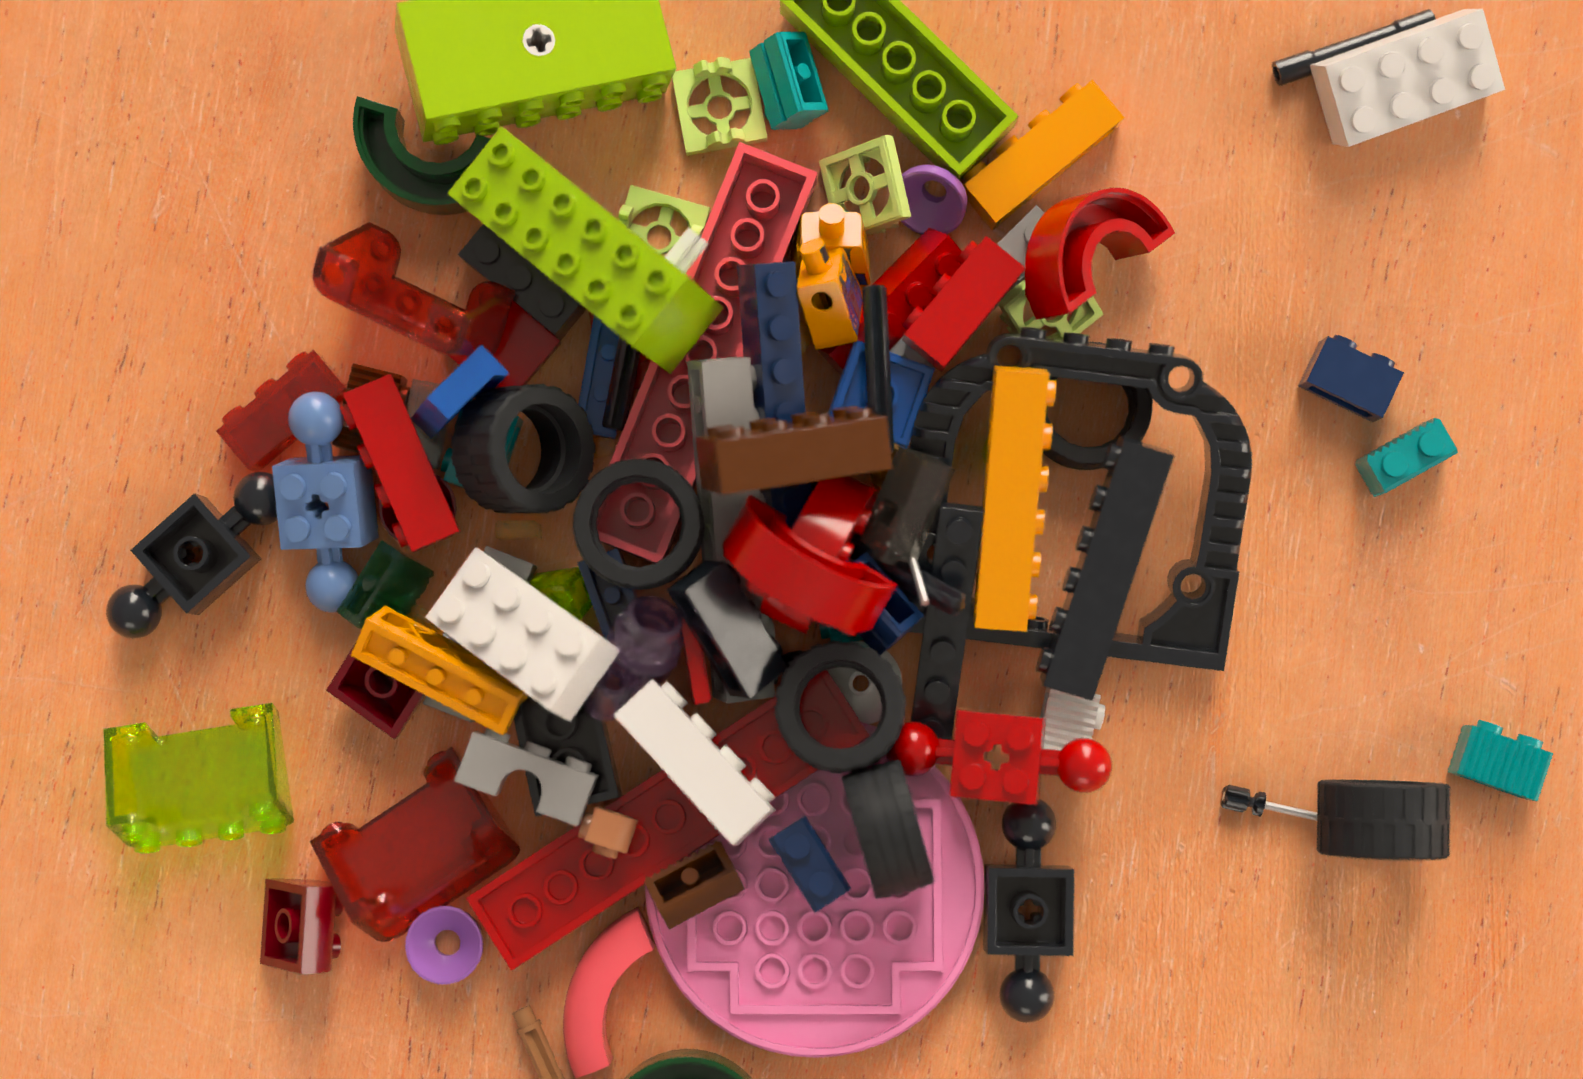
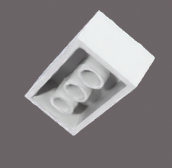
[1310,9,1505,147]
[425,547,621,721]
[614,679,776,845]

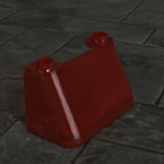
[309,747,520,942]

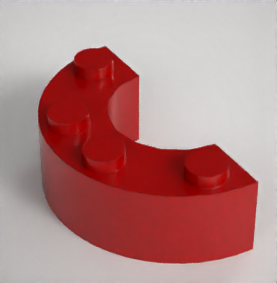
[1025,188,1175,320]
[760,476,885,634]
[722,494,897,636]

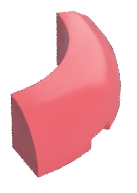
[563,907,655,1078]

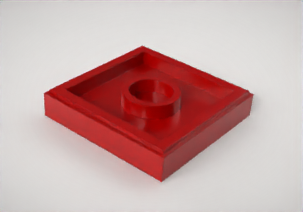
[443,288,561,388]
[679,619,712,705]

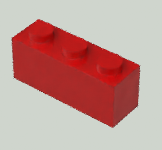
[902,236,1026,373]

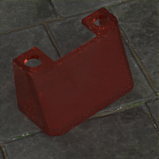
[312,222,516,357]

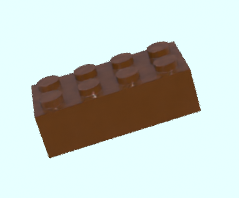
[695,406,893,495]

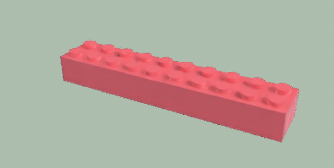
[596,142,818,564]

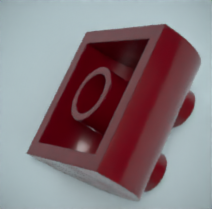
[326,639,425,740]
[260,878,344,974]

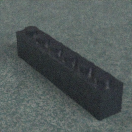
[1036,435,1174,701]

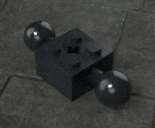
[106,472,278,639]
[983,799,1074,1023]

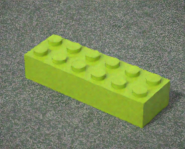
[780,0,1019,181]

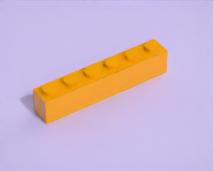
[973,366,1056,632]

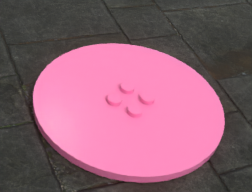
[645,722,984,1058]

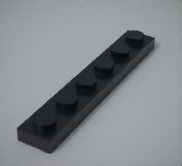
[910,502,984,740]

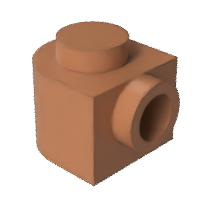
[578,806,638,859]

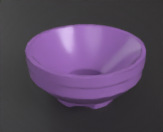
[901,164,967,234]
[405,906,483,984]

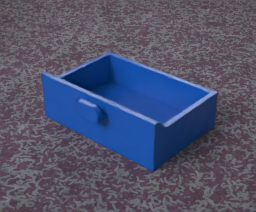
[411,345,509,439]

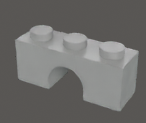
[455,727,599,826]

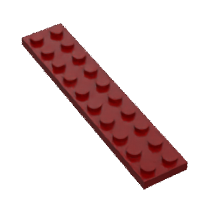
[466,670,870,971]

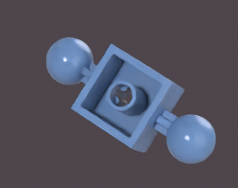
[272,392,379,613]

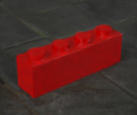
[813,227,962,375]
[340,374,461,553]

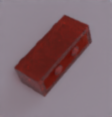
[216,350,347,472]

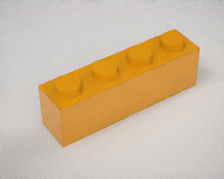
[963,79,1125,231]

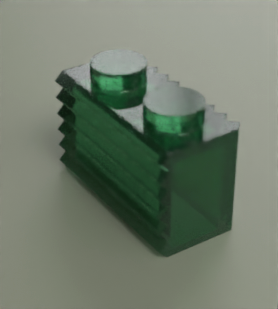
[336,540,434,629]

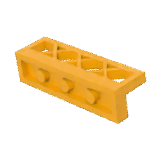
[351,606,529,736]

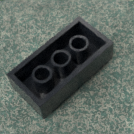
[513,685,622,817]

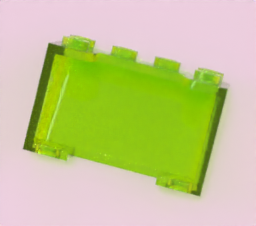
[103,703,294,854]

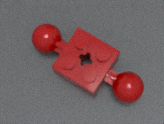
[886,710,1112,805]

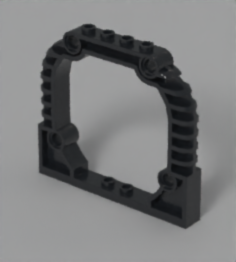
[895,327,1252,671]

